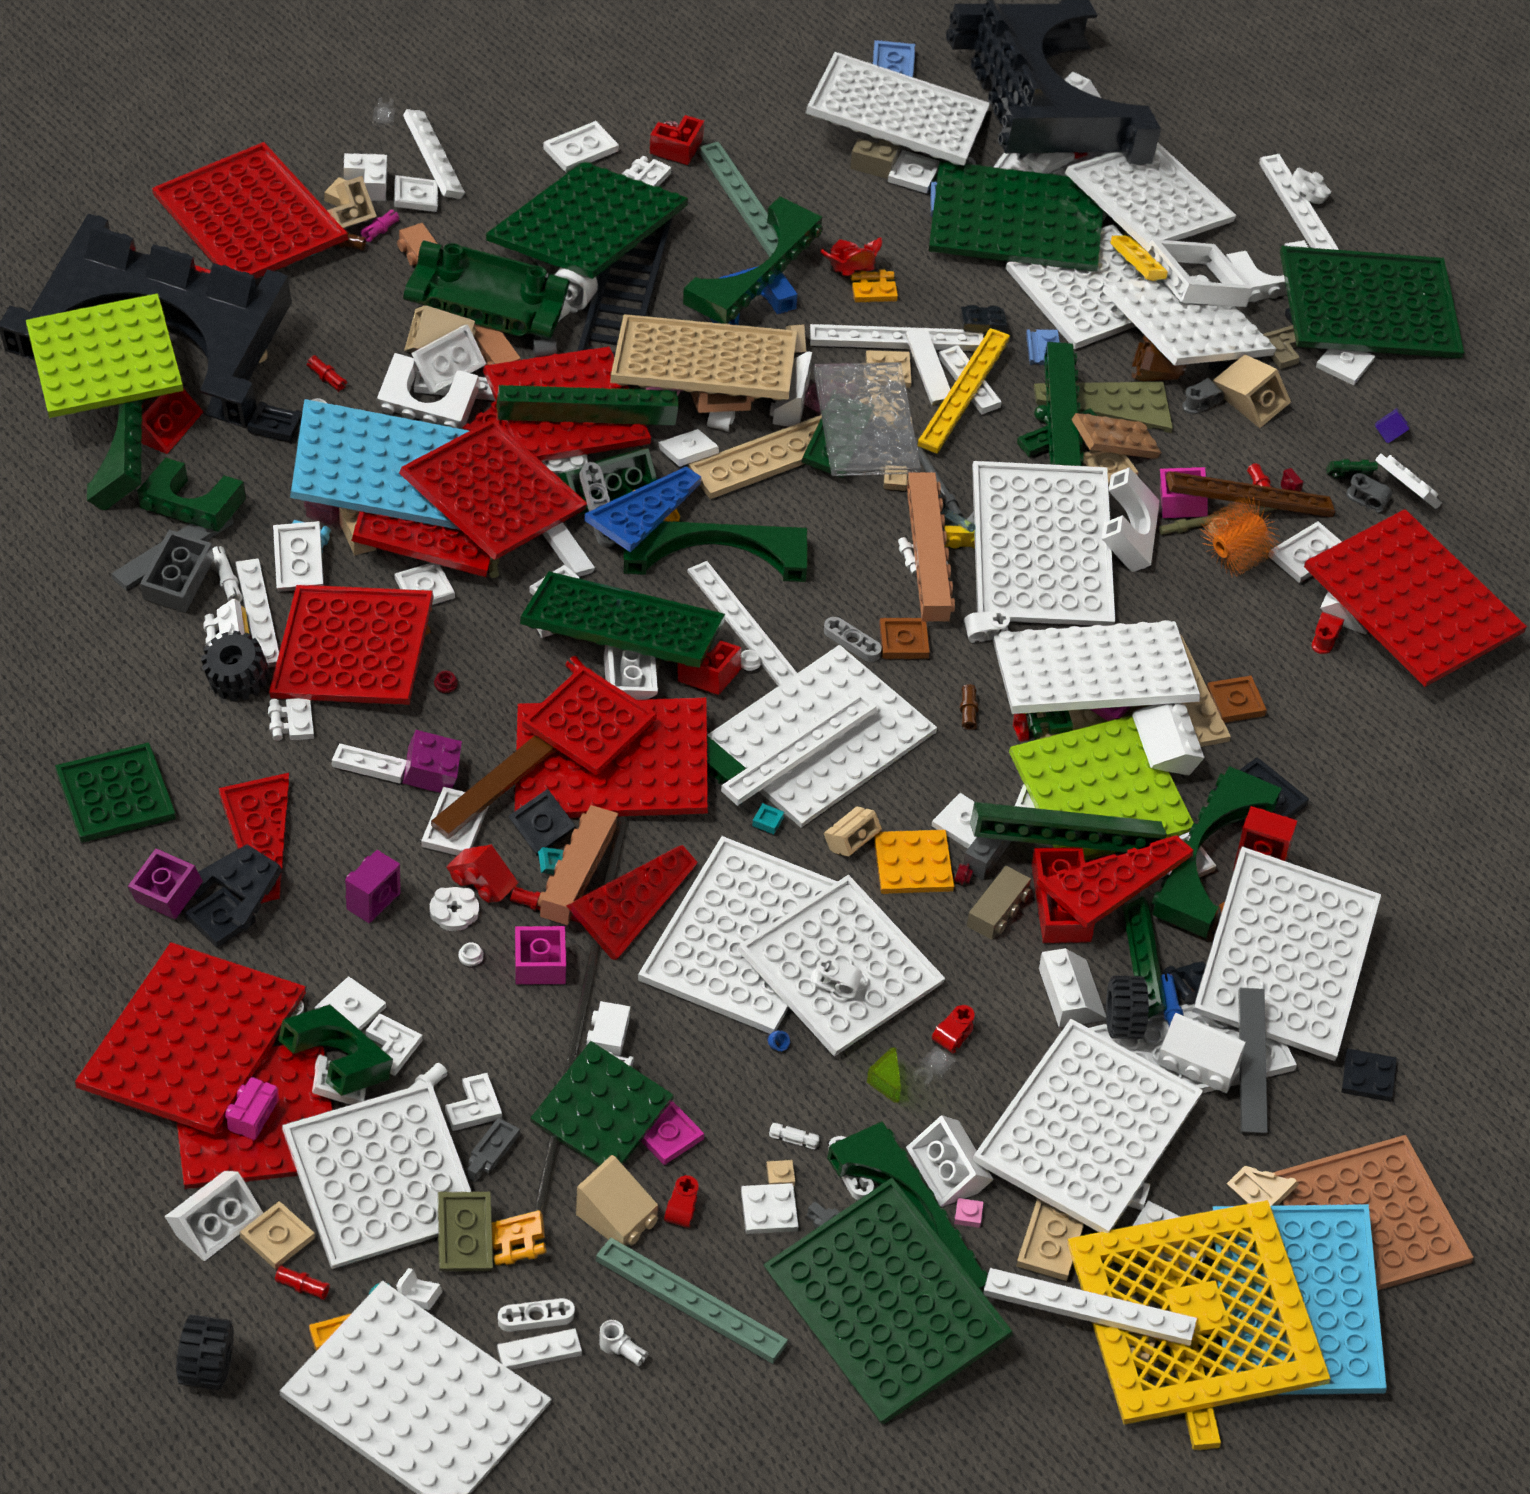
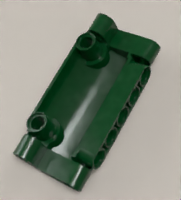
[403,240,570,339]

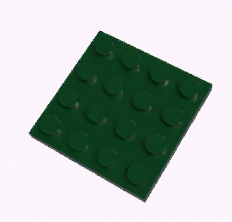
[55,742,176,843]
[530,1041,674,1167]

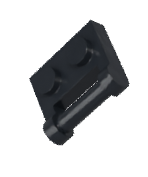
[248,401,302,442]
[1163,961,1206,1005]

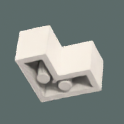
[344,154,387,201]

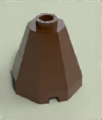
[1132,335,1186,381]

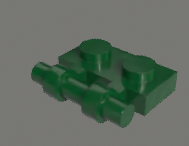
[1326,459,1378,479]
[1025,710,1074,738]

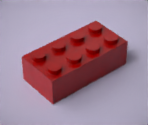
[1031,847,1095,943]

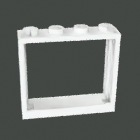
[1147,239,1253,307]

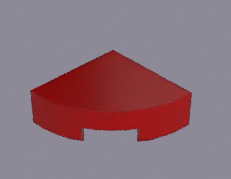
[1013,713,1029,742]

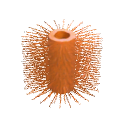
[1200,496,1280,576]

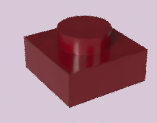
[1281,468,1303,492]

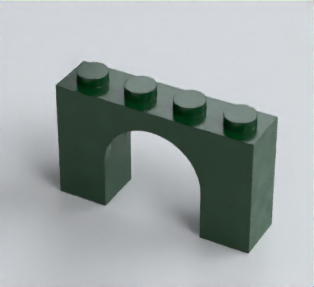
[137,458,246,532]
[278,1004,393,1096]

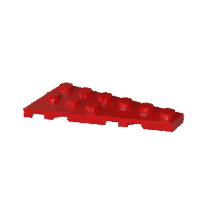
[219,773,289,903]
[1036,835,1194,929]
[566,845,698,960]

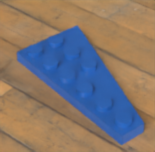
[585,467,702,552]

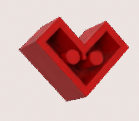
[649,115,704,165]
[678,640,741,695]
[446,844,519,903]

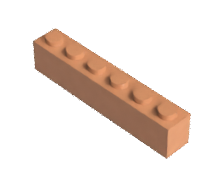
[538,805,618,925]

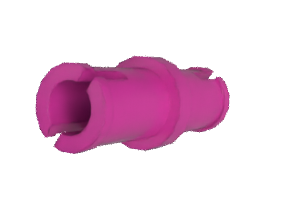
[361,209,399,242]

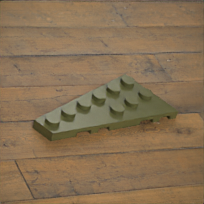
[1034,382,1173,433]

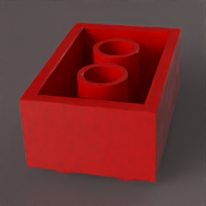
[1233,806,1297,871]

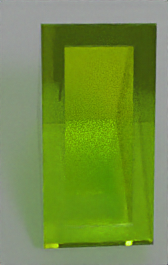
[867,1048,901,1103]

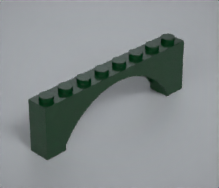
[683,196,823,324]
[87,399,142,510]
[623,521,807,582]
[1151,766,1282,938]
[827,1121,988,1294]

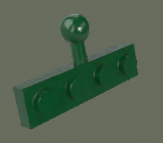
[1017,405,1097,457]

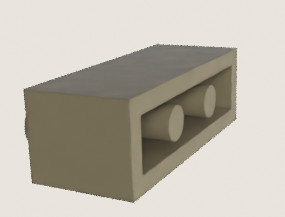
[967,866,1031,940]

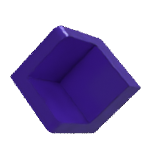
[1375,408,1410,443]

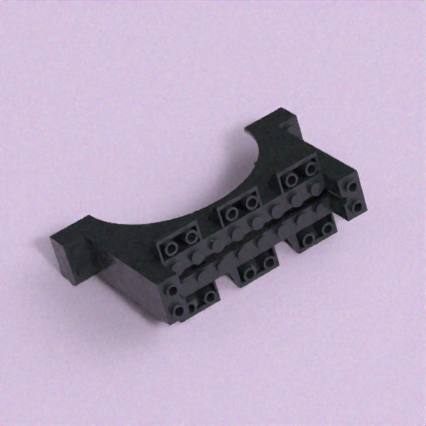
[946,0,1161,164]
[0,213,292,428]

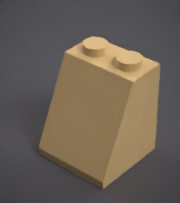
[404,305,476,353]
[1213,355,1291,428]
[576,1155,658,1246]

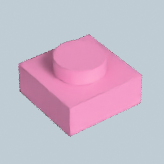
[954,1198,983,1228]

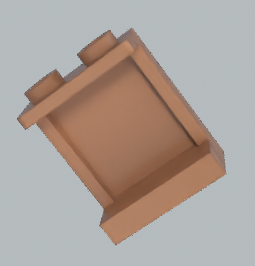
[691,391,755,413]

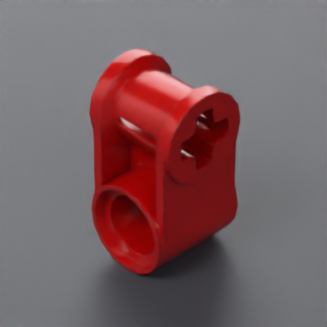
[1312,612,1344,654]
[932,1005,975,1053]
[664,1175,699,1228]

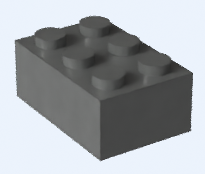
[140,529,214,613]

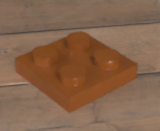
[879,618,929,659]
[1207,676,1266,723]

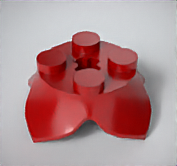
[821,238,882,275]

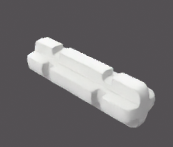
[769,1123,819,1149]

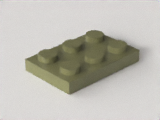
[437,1192,493,1271]

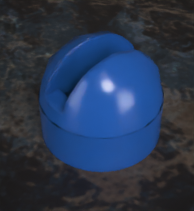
[768,1031,790,1051]

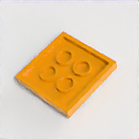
[874,830,954,894]

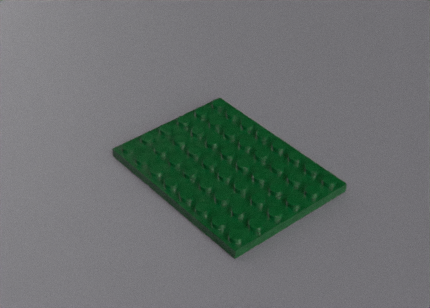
[928,161,1103,272]
[486,162,688,279]
[1280,245,1464,358]
[763,1178,1013,1425]

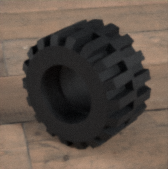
[1106,975,1149,1039]

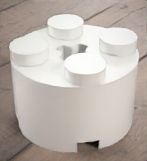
[555,268,598,313]

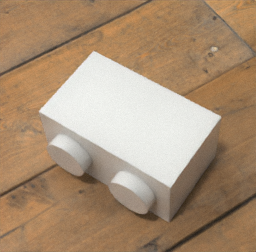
[586,1001,630,1057]

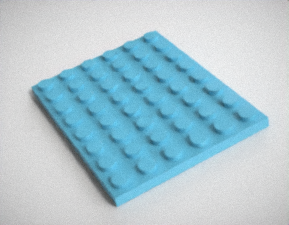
[290,399,469,530]
[1213,1204,1386,1395]

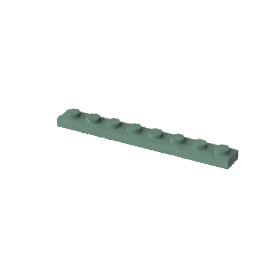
[699,141,778,257]
[596,1238,788,1364]

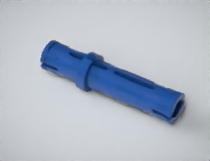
[1161,974,1184,1027]

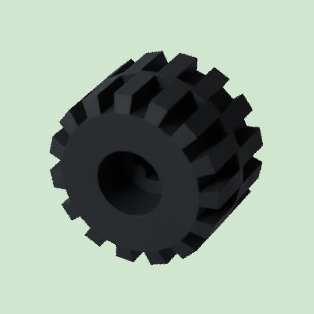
[201,631,269,701]
[176,1314,234,1390]

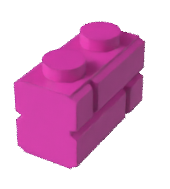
[225,1077,279,1140]

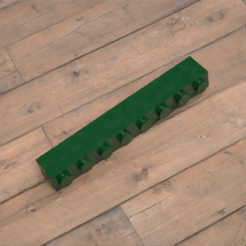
[1044,342,1084,466]
[497,385,678,425]
[970,802,1167,852]

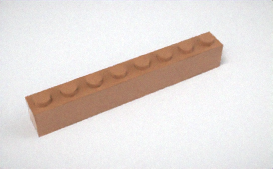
[907,473,955,621]

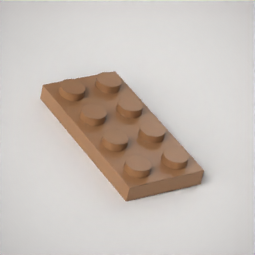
[1072,413,1161,459]

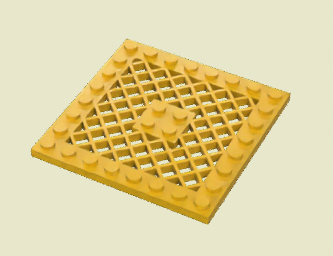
[1067,1200,1330,1424]

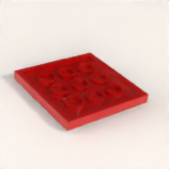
[522,665,657,775]

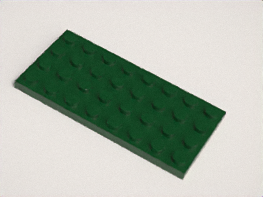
[520,571,725,668]

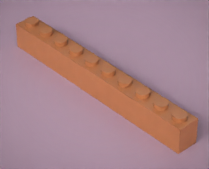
[397,223,521,365]

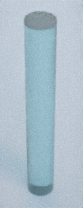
[940,506,976,532]

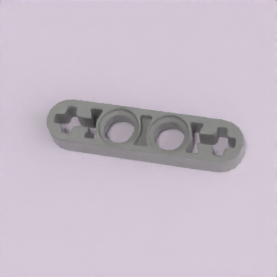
[580,462,616,547]

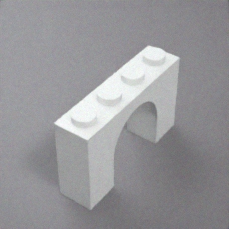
[1226,240,1308,302]
[377,353,480,429]
[1102,467,1159,572]

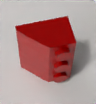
[142,388,203,454]

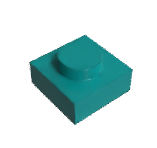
[752,803,784,834]
[538,847,564,875]

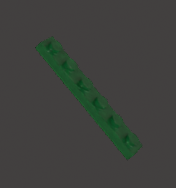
[1123,896,1167,1019]

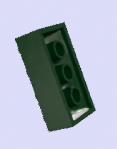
[558,448,657,516]

